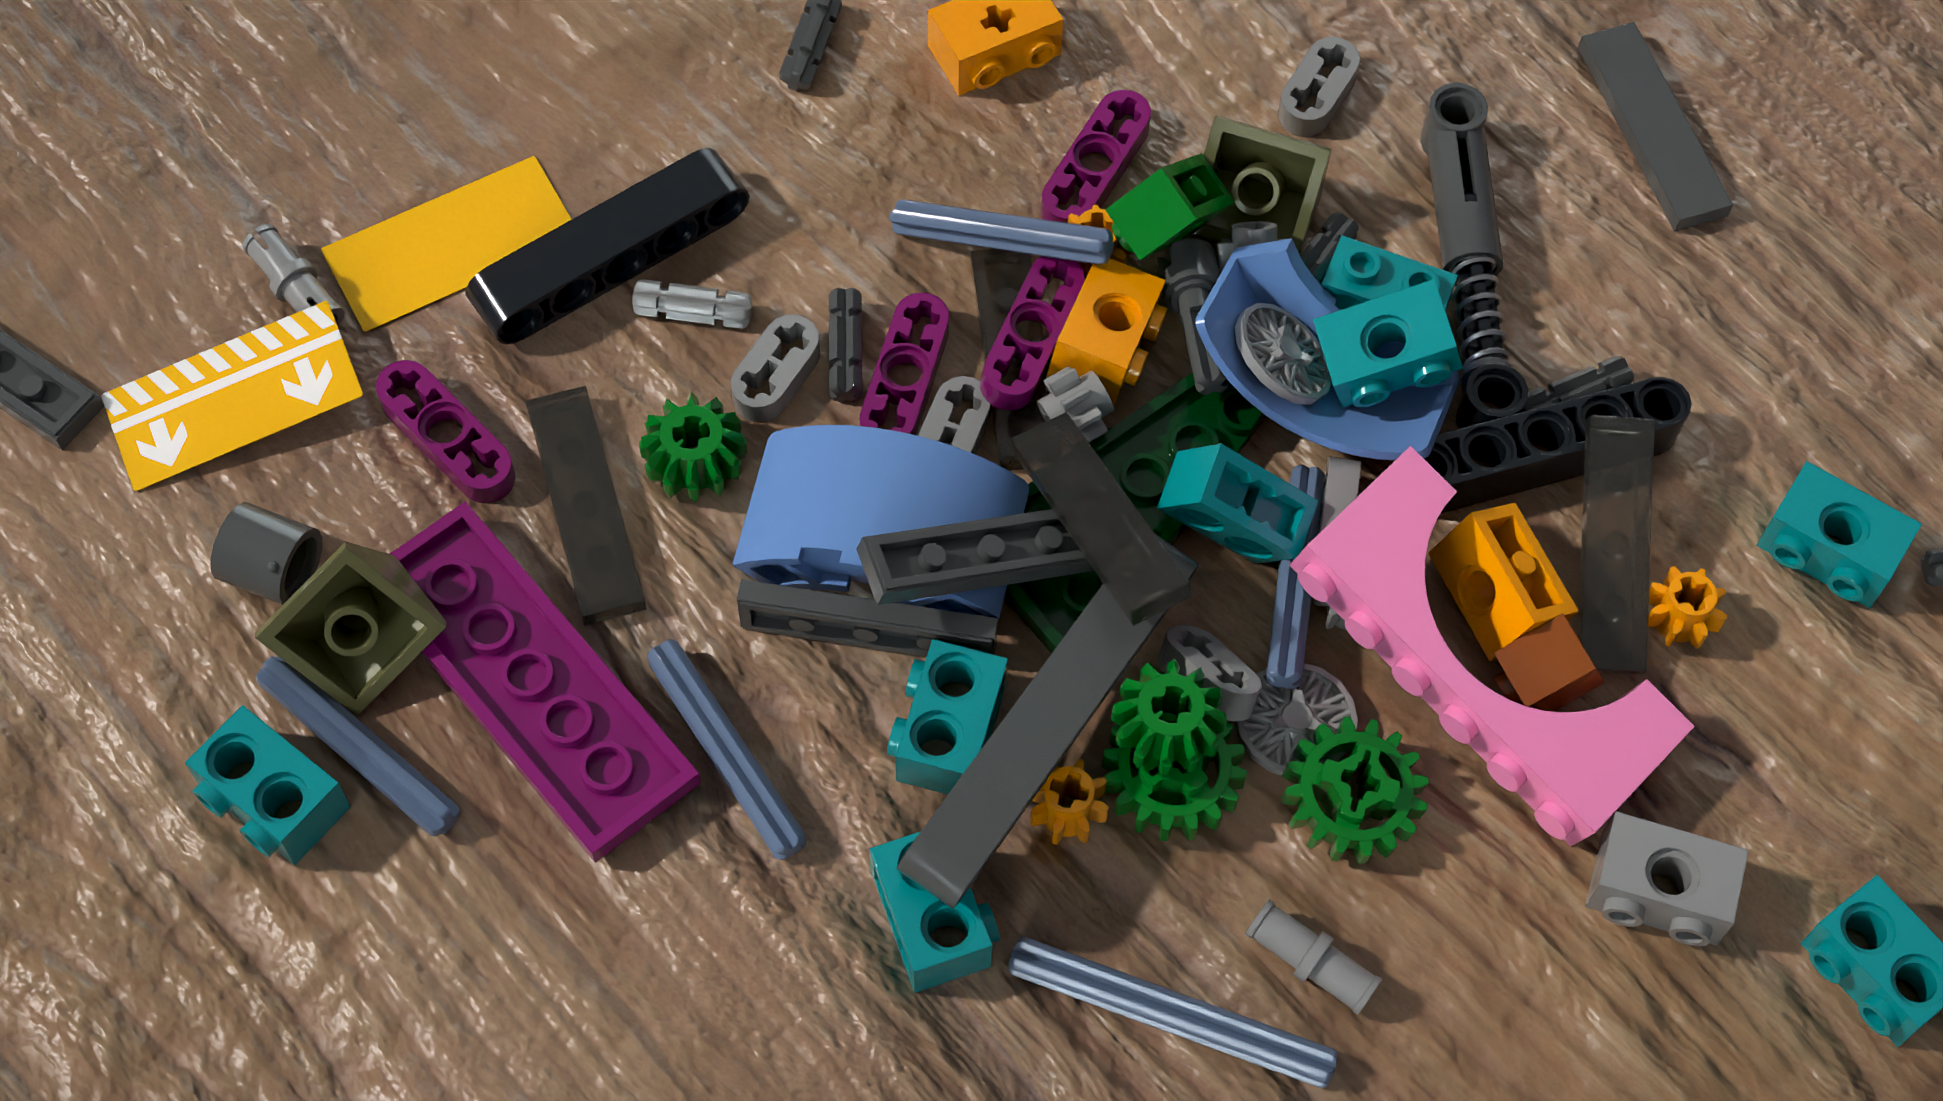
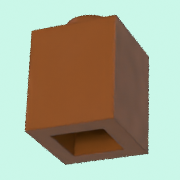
[1494,613,1604,712]

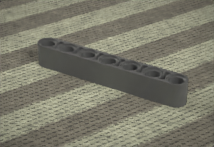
[897,528,1199,909]

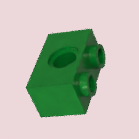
[1105,153,1235,260]

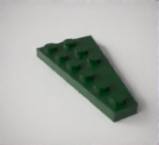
[1004,372,1266,654]

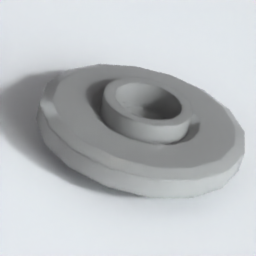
[1235,303,1332,405]
[1235,663,1358,776]

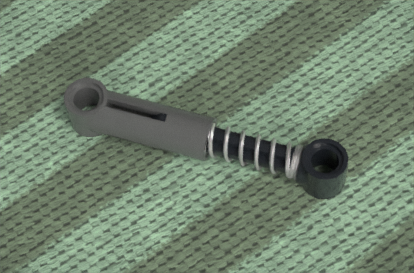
[1420,82,1528,429]

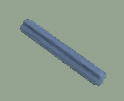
[890,199,1115,265]
[1266,465,1325,690]
[647,639,806,860]
[256,656,460,837]

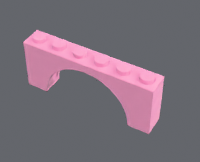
[1289,446,1695,847]

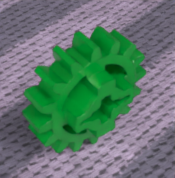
[1101,713,1247,841]
[1281,717,1429,864]

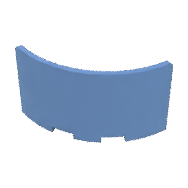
[1195,238,1460,460]
[732,425,1029,619]

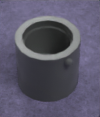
[210,502,322,605]

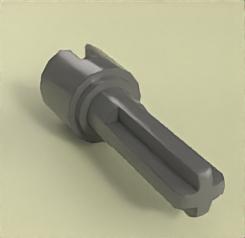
[1156,239,1229,395]

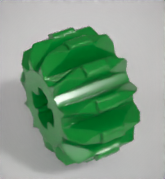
[639,392,748,503]
[1111,658,1227,778]

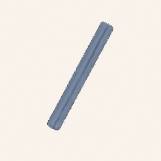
[1009,937,1338,1088]

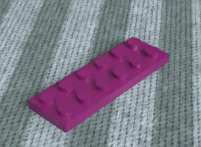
[390,501,701,863]

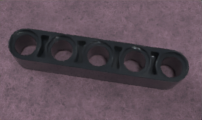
[466,148,750,345]
[1424,377,1692,514]

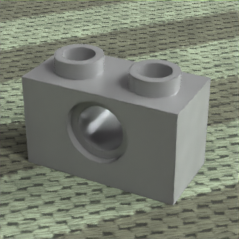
[1585,811,1749,946]

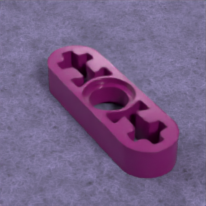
[1041,89,1151,223]
[980,256,1085,410]
[859,293,949,435]
[376,360,515,503]

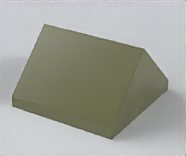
[1193,115,1332,255]
[255,541,446,716]

